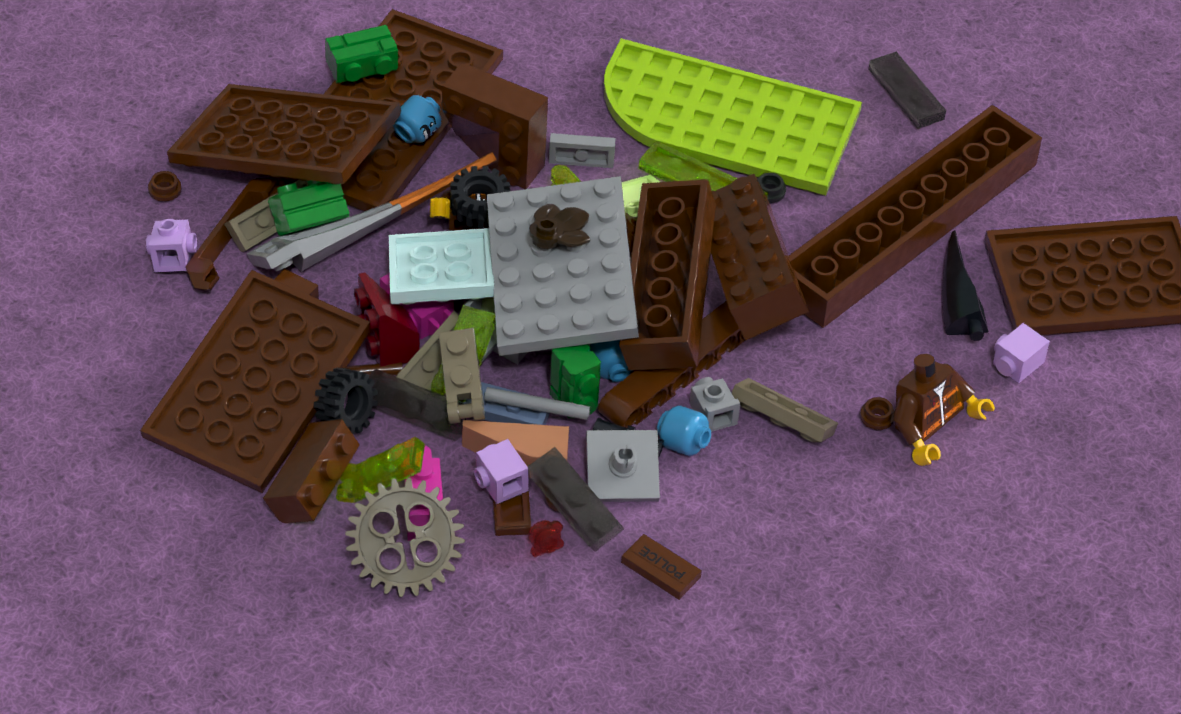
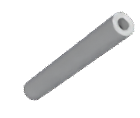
[484,387,590,420]

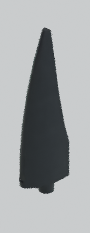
[942,230,989,341]

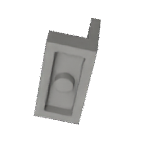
[549,133,616,168]

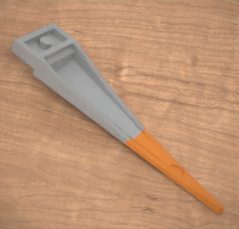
[247,152,496,272]

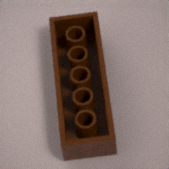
[711,173,809,340]
[619,179,716,370]

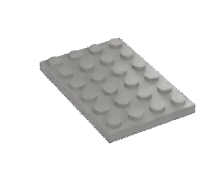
[487,176,639,356]

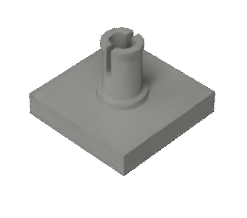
[586,430,660,502]

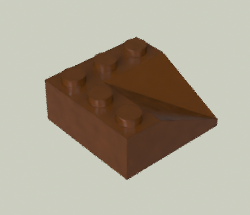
[442,62,548,189]

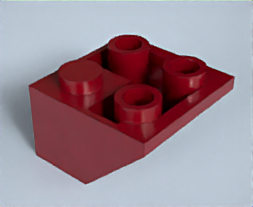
[354,272,420,367]

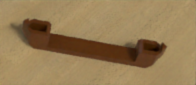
[185,178,288,290]

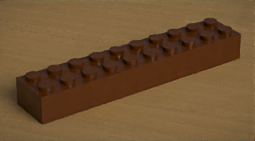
[789,105,1042,328]

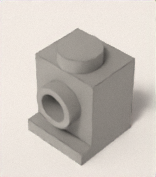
[689,377,740,432]

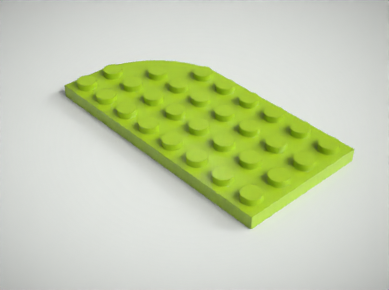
[604,38,862,196]

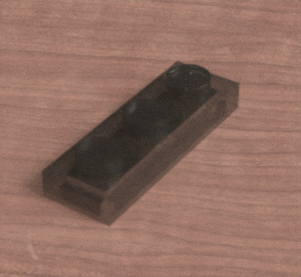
[868,51,946,129]
[369,369,466,441]
[528,447,624,552]

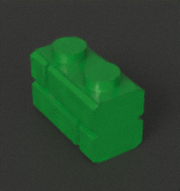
[325,25,398,84]
[268,180,350,236]
[550,344,601,419]

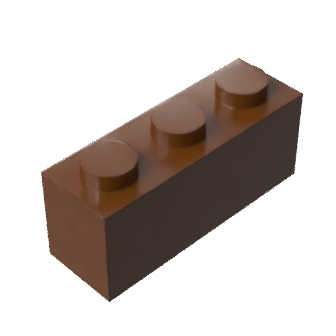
[263,419,360,523]

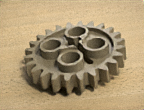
[345,478,465,597]

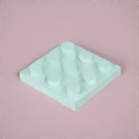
[389,228,494,305]

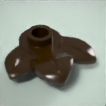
[529,204,590,249]

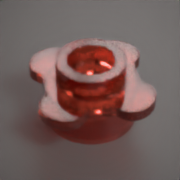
[528,520,564,557]

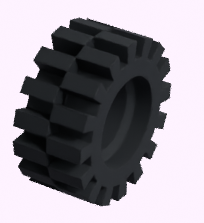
[450,166,511,228]
[314,368,378,434]

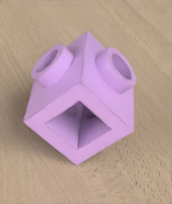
[146,219,197,272]

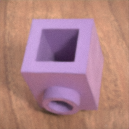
[993,323,1050,383]
[473,439,529,504]

